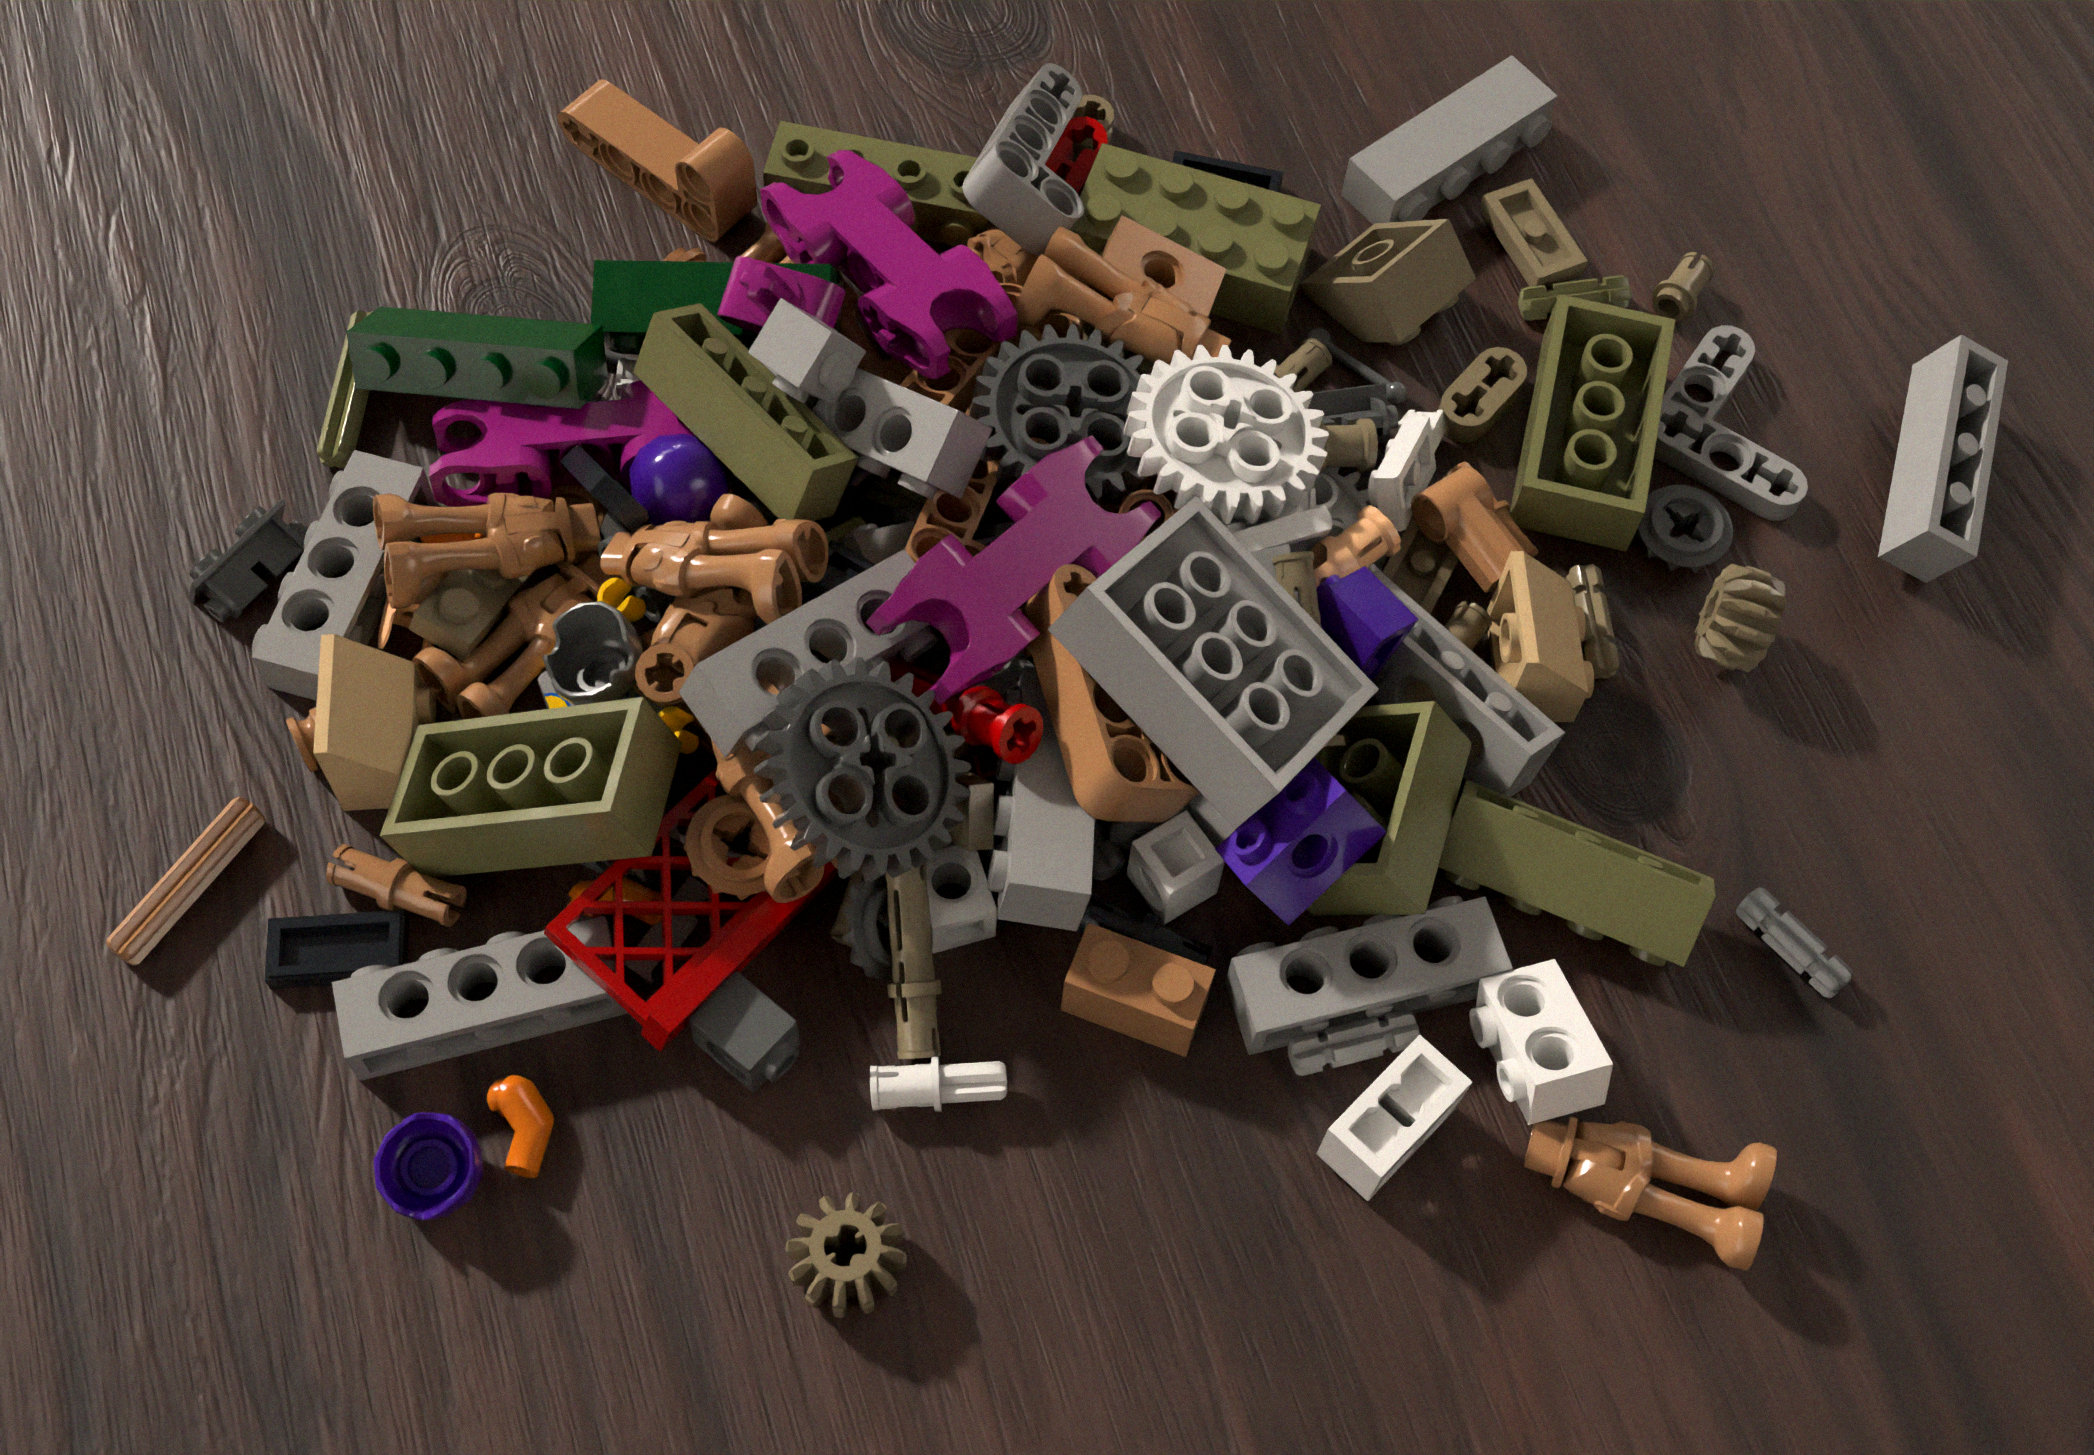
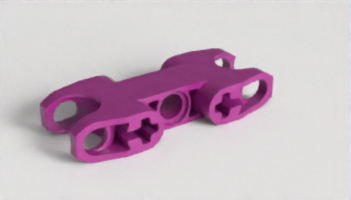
[760,150,1017,379]
[429,380,732,507]
[866,435,1162,705]

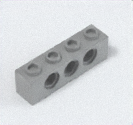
[764,364,993,500]
[252,450,435,701]
[679,549,938,758]
[1373,570,1565,797]
[1225,896,1513,1055]
[332,915,628,1081]

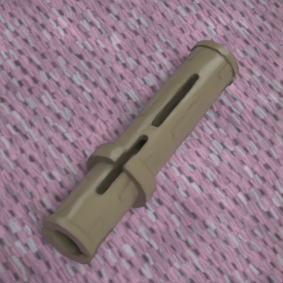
[885,863,942,1059]

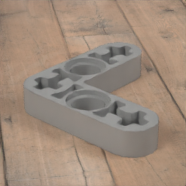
[1654,325,1808,521]

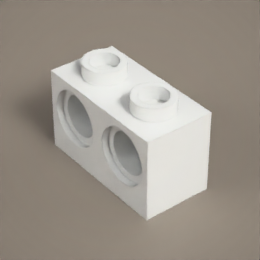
[1469,959,1613,1125]
[1316,1035,1473,1201]

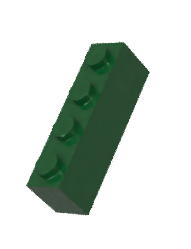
[590,260,844,355]
[346,306,608,409]

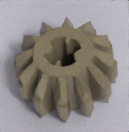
[1694,564,1787,672]
[785,1192,907,1318]

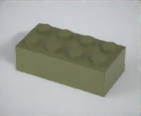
[1070,143,1321,334]
[1510,294,1675,552]
[380,697,682,877]

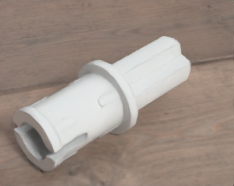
[870,1057,1007,1112]

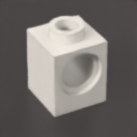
[1127,810,1225,925]
[926,842,997,954]

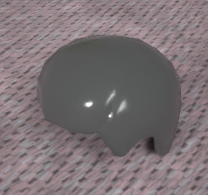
[543,601,643,705]

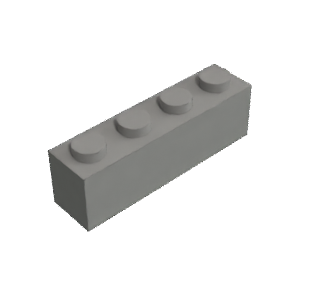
[1341,55,1558,225]
[1878,334,2008,583]
[988,665,1095,931]

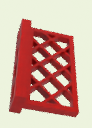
[544,767,838,1052]

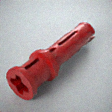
[889,656,1044,764]

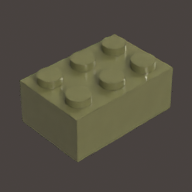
[1307,701,1472,916]

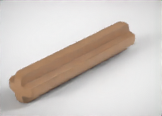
[106,797,265,966]

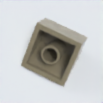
[1299,219,1476,346]

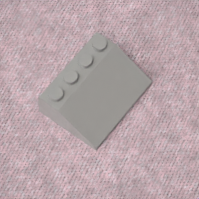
[1048,496,1378,829]

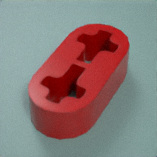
[1045,116,1108,197]

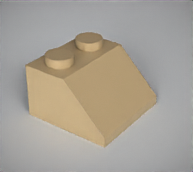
[1487,551,1594,722]
[313,634,436,811]

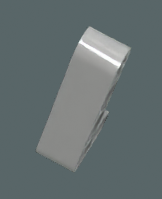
[962,63,1084,256]

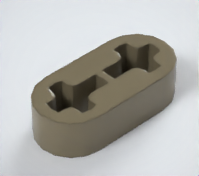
[1438,347,1527,443]

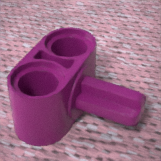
[717,256,846,334]

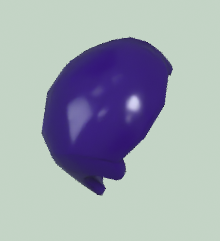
[629,434,730,527]
[373,1112,483,1221]

